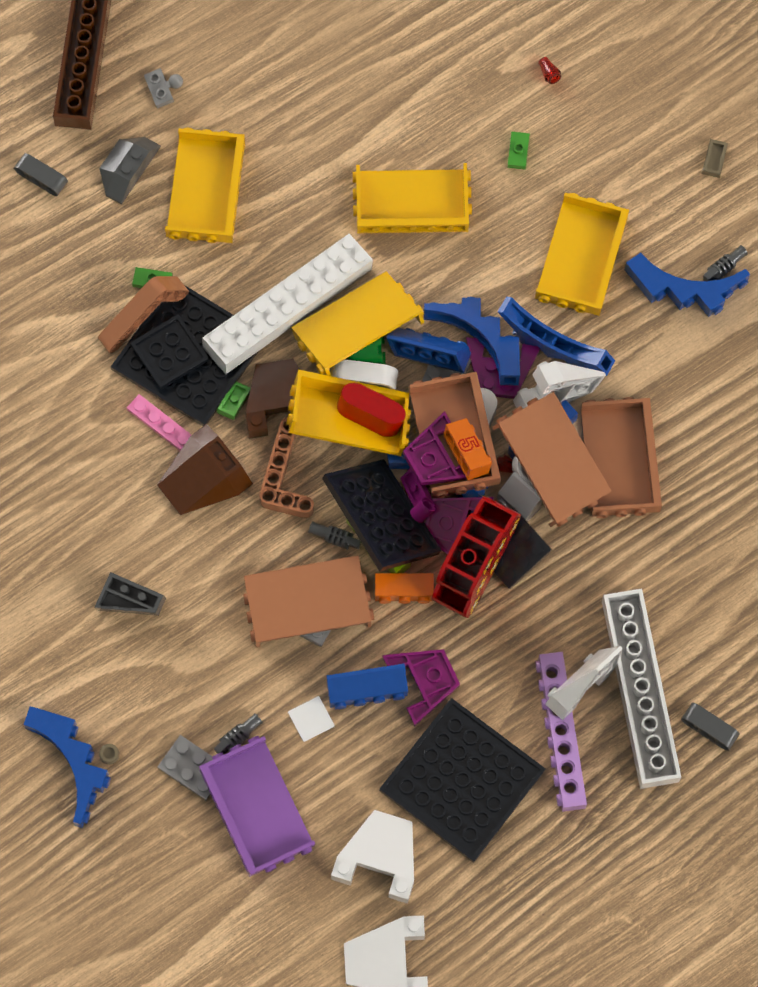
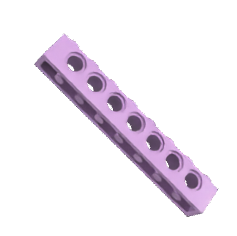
[535,652,587,812]

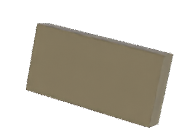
[702,139,728,178]

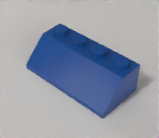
[387,328,471,373]
[326,663,408,709]

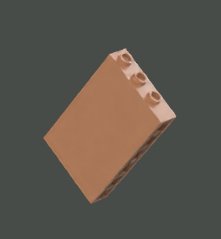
[409,372,501,498]
[492,391,611,527]
[580,397,662,519]
[243,555,374,647]

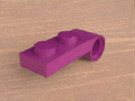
[400,468,436,523]

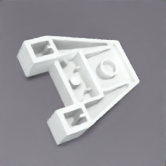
[513,361,606,409]
[545,646,623,720]
[331,810,414,904]
[344,915,428,987]

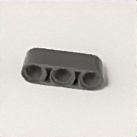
[14,153,68,196]
[681,703,740,751]

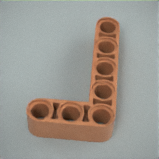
[98,276,189,353]
[259,417,314,518]

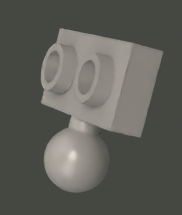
[144,68,183,109]

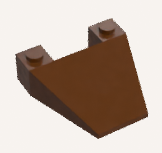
[245,358,300,439]

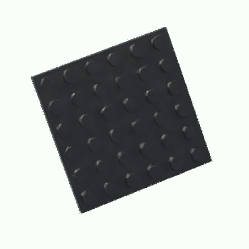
[111,286,259,426]
[379,698,546,863]

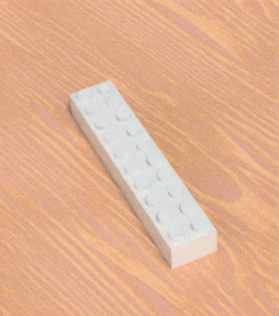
[202,234,373,374]
[602,589,681,789]

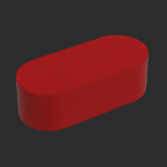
[337,383,406,437]

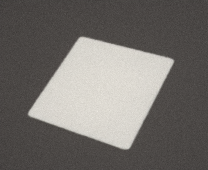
[288,696,335,742]

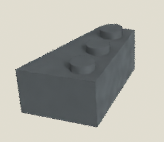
[94,572,166,616]

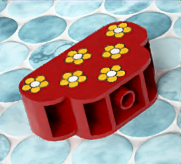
[431,496,521,618]

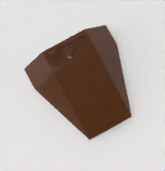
[157,424,253,516]

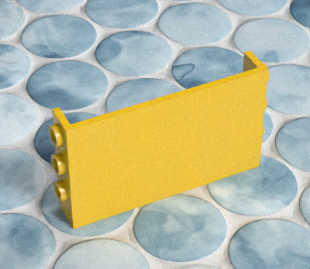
[165,127,245,243]
[352,163,472,233]
[535,193,629,316]
[291,271,424,376]
[286,369,411,456]

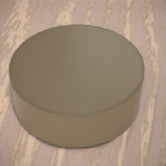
[99,744,120,765]

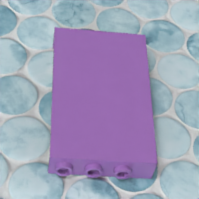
[199,736,315,877]

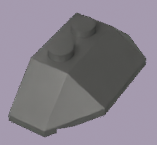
[99,137,161,205]

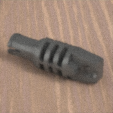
[703,245,748,281]
[308,521,362,550]
[214,713,263,754]

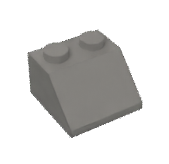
[497,472,542,522]

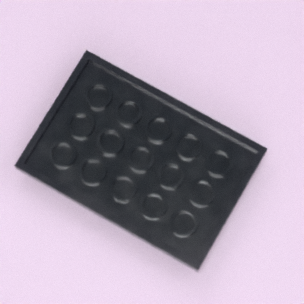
[322,459,442,572]

